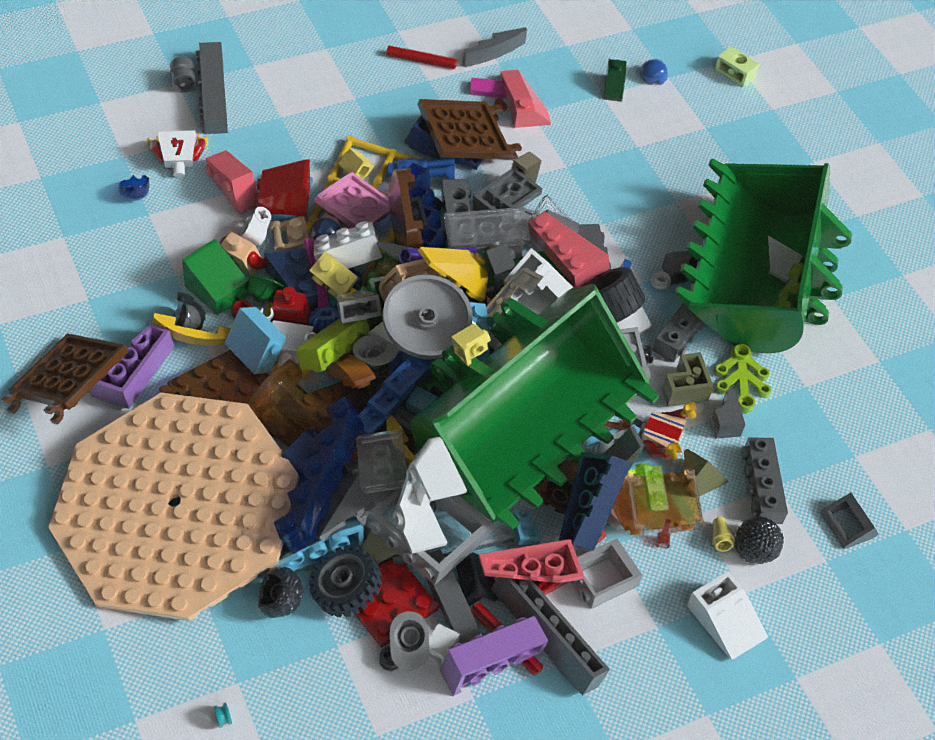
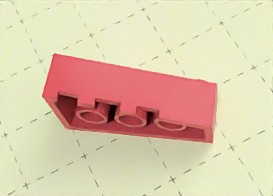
[528,211,610,288]

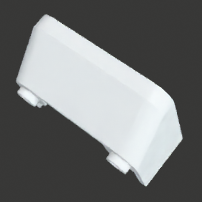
[393,437,467,554]

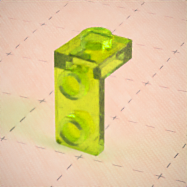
[627,463,669,512]

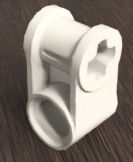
[240,207,271,247]

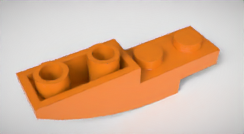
[326,354,376,389]

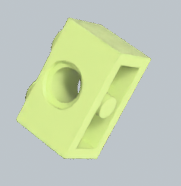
[715,46,759,87]

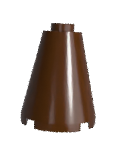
[539,458,579,514]

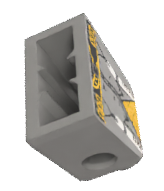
[336,290,382,324]

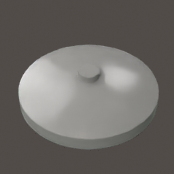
[383,275,473,359]

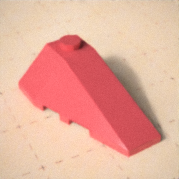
[500,70,551,128]
[479,539,584,583]

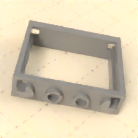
[365,484,494,585]

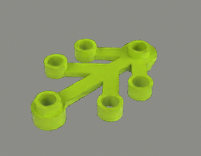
[773,262,804,308]
[714,344,771,414]

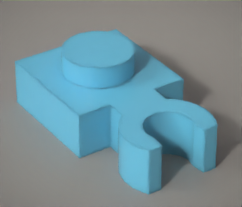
[513,510,542,546]

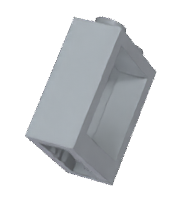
[571,539,642,609]

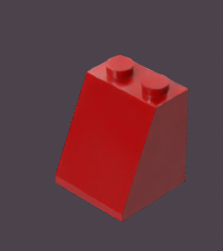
[255,159,310,216]

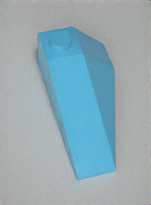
[272,517,363,572]

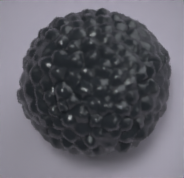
[734,517,784,564]
[258,567,304,618]

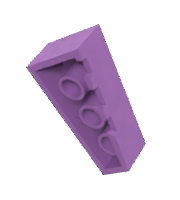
[90,324,175,409]

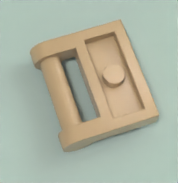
[270,216,310,252]

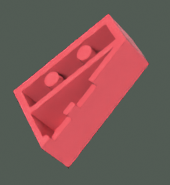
[205,150,258,215]

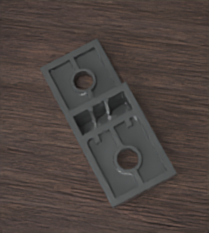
[443,167,543,252]

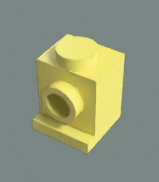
[451,323,491,366]

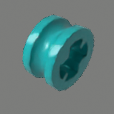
[213,702,232,728]

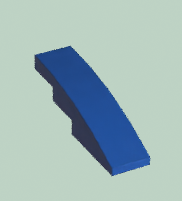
[352,355,429,438]

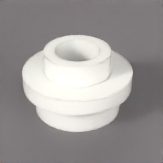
[651,271,671,290]

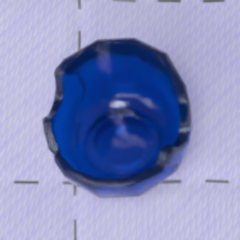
[119,174,150,201]

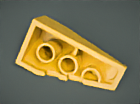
[418,247,489,302]

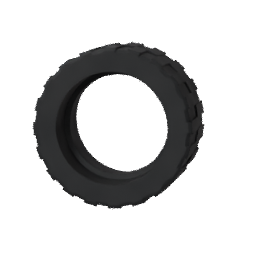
[581,267,645,323]

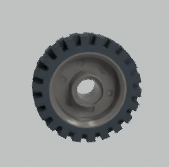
[309,545,382,618]

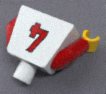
[147,130,208,177]

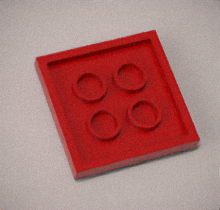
[354,558,439,648]

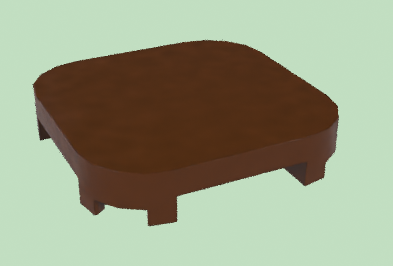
[388,168,423,249]

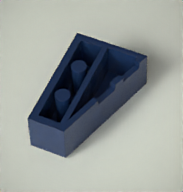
[264,248,318,312]

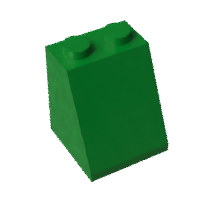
[182,239,249,315]

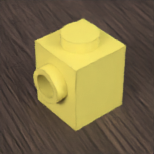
[339,148,374,180]

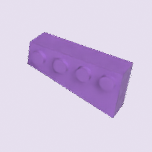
[441,616,548,696]

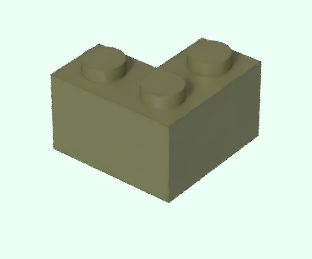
[662,352,713,406]

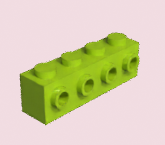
[296,318,370,372]

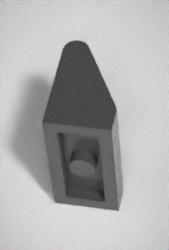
[821,492,879,549]

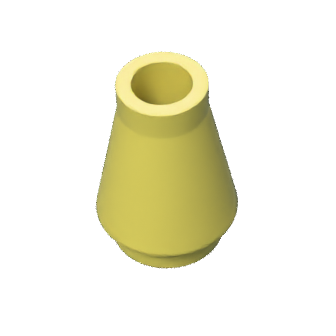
[712,517,735,552]

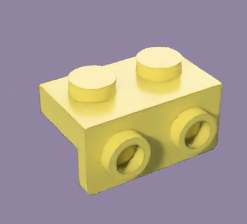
[309,251,359,298]

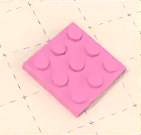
[314,172,390,228]

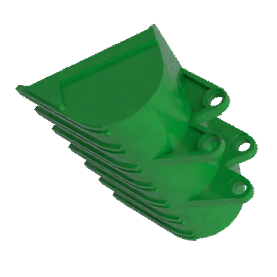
[674,159,852,353]
[410,284,659,530]

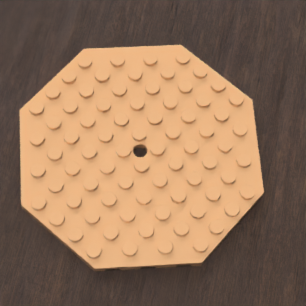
[48,393,300,621]

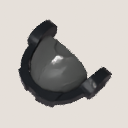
[172,292,206,339]

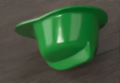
[247,275,285,302]

